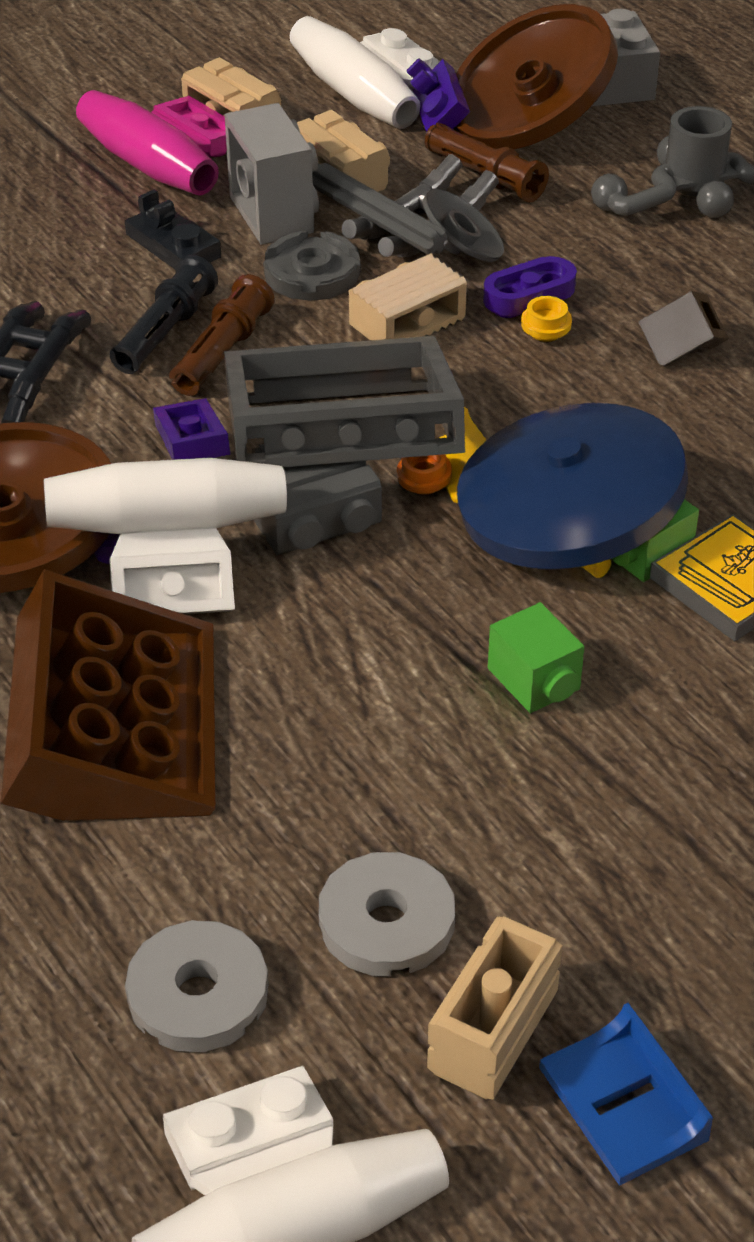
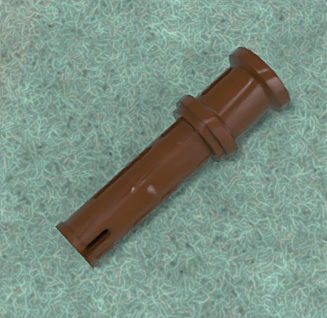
[424,122,549,203]
[169,274,275,396]

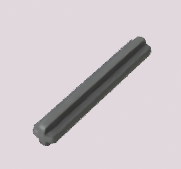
[312,163,447,255]

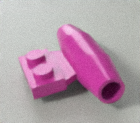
[76,90,227,195]

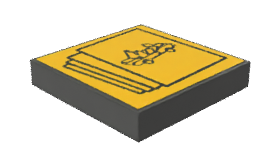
[650,514,754,642]

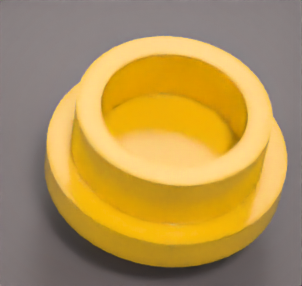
[521,296,572,342]

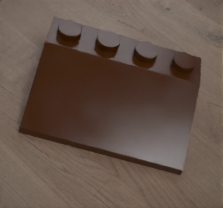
[0,569,216,821]

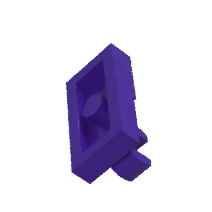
[406,58,470,133]
[153,398,231,460]

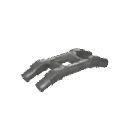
[342,154,499,257]

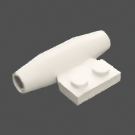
[290,16,440,129]
[44,458,287,614]
[132,1066,449,1242]

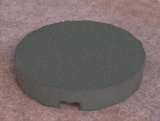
[263,231,361,301]

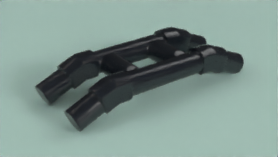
[0,301,91,424]

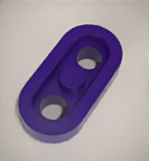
[483,256,577,318]

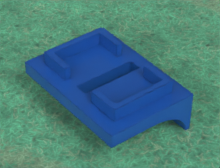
[539,1003,713,1186]

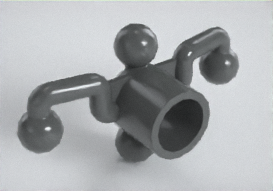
[591,106,754,218]

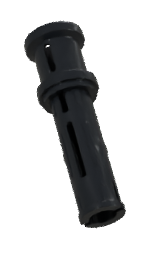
[110,255,218,374]

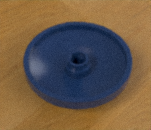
[457,403,688,569]

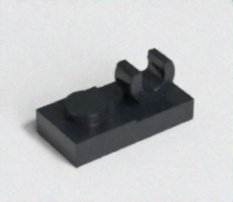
[125,189,221,270]

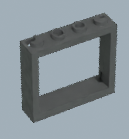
[224,336,465,467]

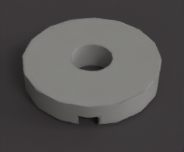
[319,852,455,976]
[125,920,269,1052]

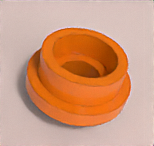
[397,454,452,495]

